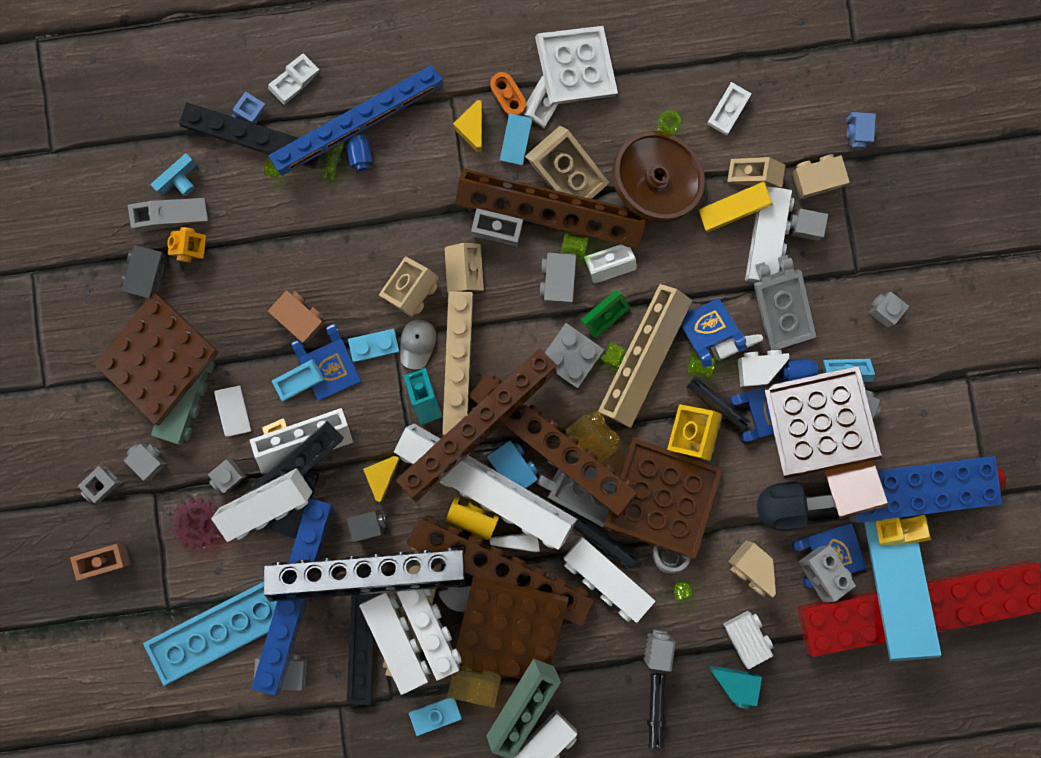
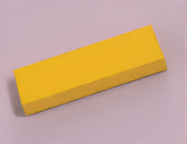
[699,182,774,232]

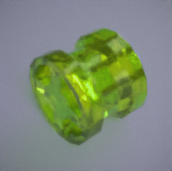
[600,342,627,369]

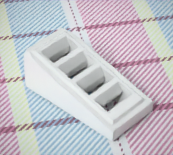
[711,334,763,361]
[490,533,540,552]

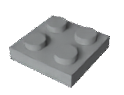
[545,323,604,388]

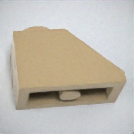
[727,157,786,188]

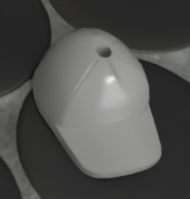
[400,319,436,370]

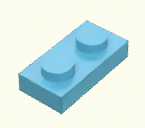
[348,329,400,363]
[822,359,875,382]

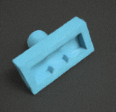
[150,153,197,196]

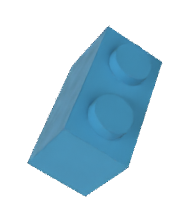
[487,441,539,488]

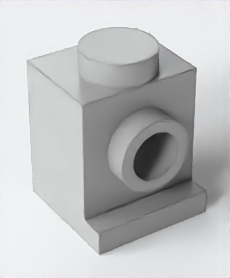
[78,466,122,503]

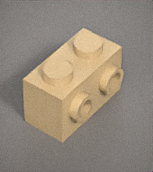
[791,154,850,200]

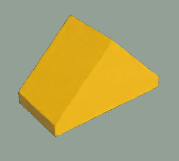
[453,100,482,152]
[363,456,400,502]

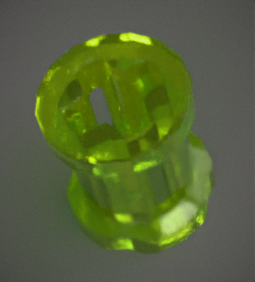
[657,109,681,135]
[561,232,588,258]
[687,353,715,378]

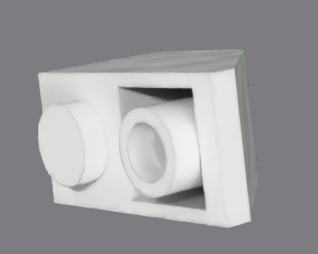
[738,350,789,387]

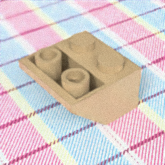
[728,540,776,597]

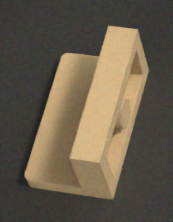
[445,243,484,293]

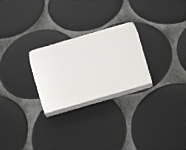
[522,76,558,128]
[584,244,637,284]
[214,386,252,437]

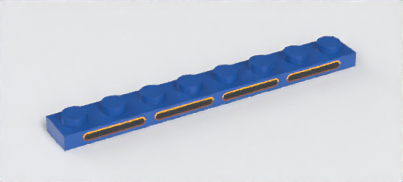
[268,65,444,176]

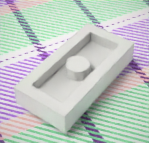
[707,82,751,136]

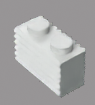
[723,611,774,669]

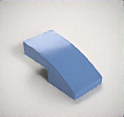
[232,91,266,147]

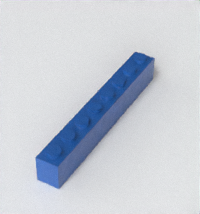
[251,498,334,696]

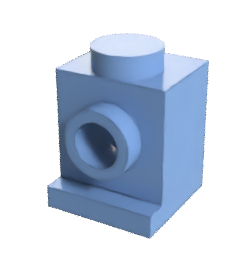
[846,112,876,150]

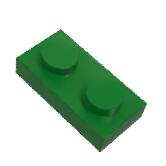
[581,289,631,338]

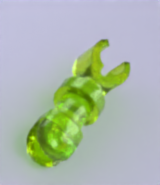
[323,141,345,182]

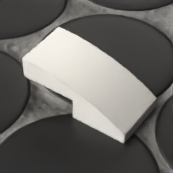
[268,53,319,105]

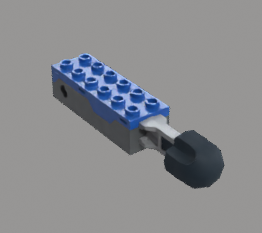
[757,456,1006,531]

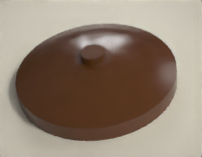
[612,131,705,222]

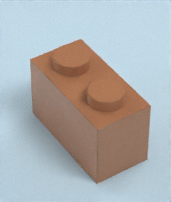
[268,290,325,345]
[70,542,131,581]

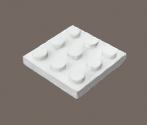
[535,26,618,105]

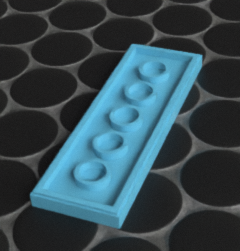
[864,516,941,661]
[143,582,277,686]

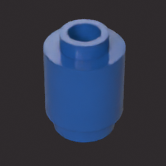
[346,135,373,171]
[782,359,818,382]

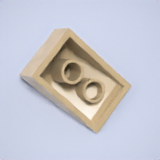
[525,126,610,199]

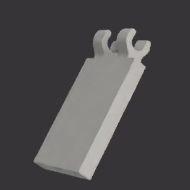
[754,255,816,351]
[536,455,617,531]

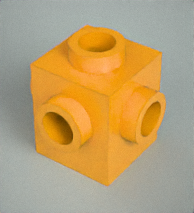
[167,227,206,263]

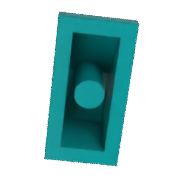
[403,367,443,425]
[710,666,762,709]

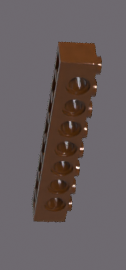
[455,168,646,248]
[396,348,557,503]
[469,374,637,517]
[407,515,594,627]

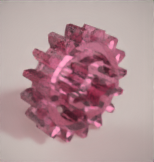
[170,497,220,549]

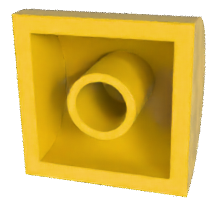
[667,404,723,461]
[445,491,500,542]

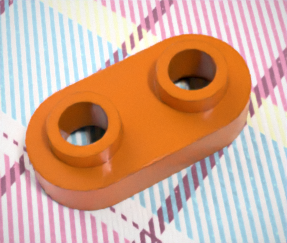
[490,72,526,116]

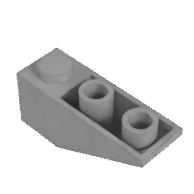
[128,198,208,233]

